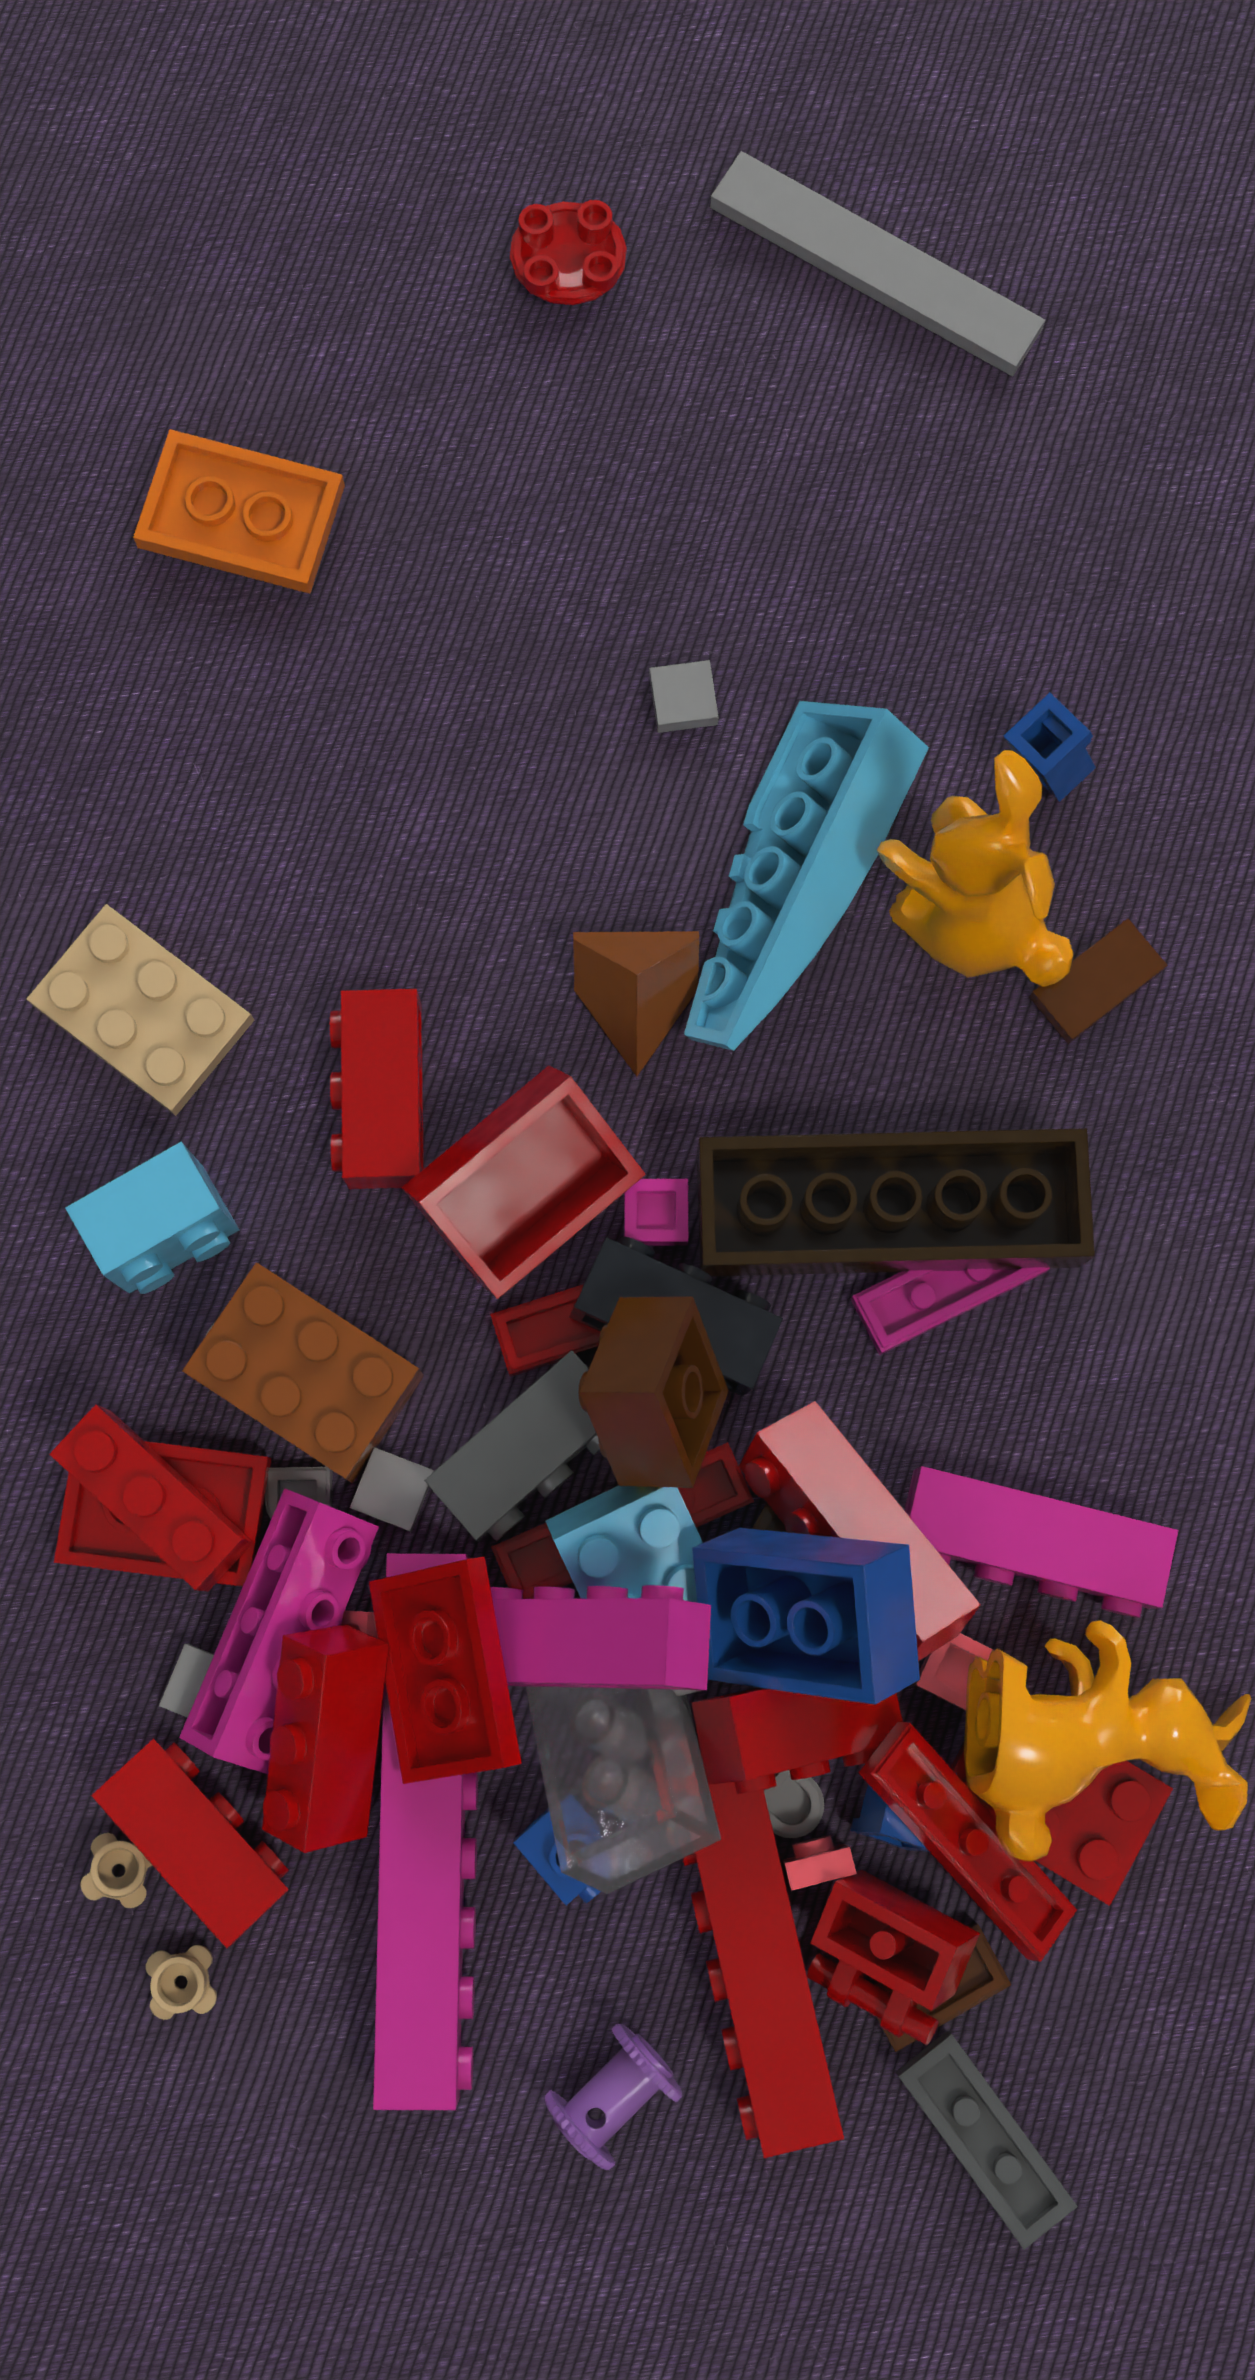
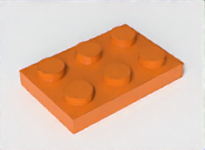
[133,429,345,594]

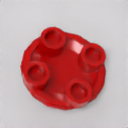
[510,200,627,305]

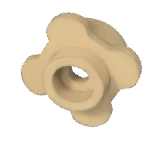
[81,1833,152,1909]
[146,1945,217,2020]

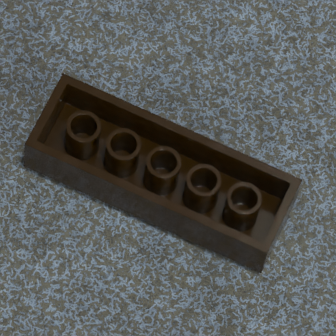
[697,1128,1095,1276]

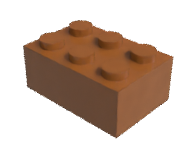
[182,1262,424,1483]

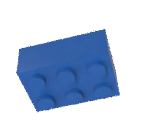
[692,1528,920,1705]

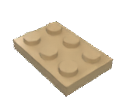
[27,904,254,1116]

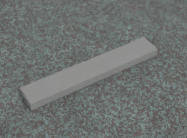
[710,151,1045,377]

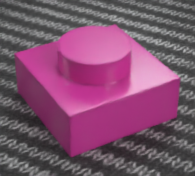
[624,1179,688,1246]

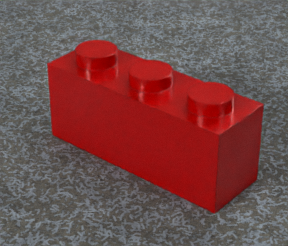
[330,989,424,1189]
[49,1404,253,1592]
[262,1624,389,1853]
[691,1687,903,1794]
[91,1739,289,1949]

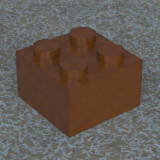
[578,1297,729,1488]

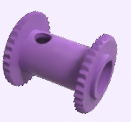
[545,2024,682,2170]

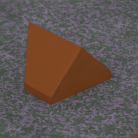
[573,931,699,1077]

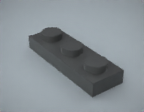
[895,2030,1078,2250]

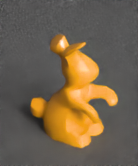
[877,750,1073,987]
[964,1620,1251,1861]

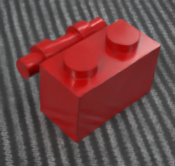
[807,1869,980,2045]

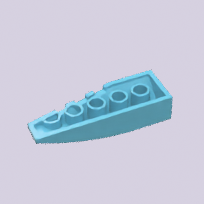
[684,701,929,1051]

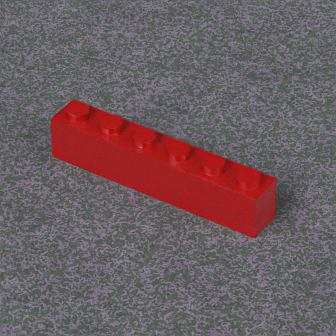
[661,1735,844,2158]

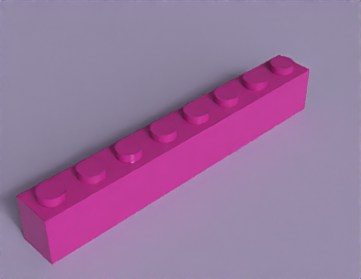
[373,1553,478,2110]

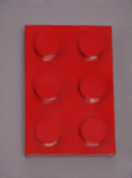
[54,1441,272,1587]
[369,1557,522,1784]
[950,1744,1173,1906]

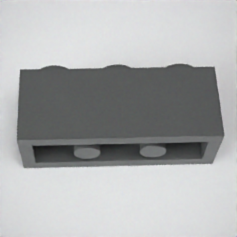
[424,1350,600,1542]

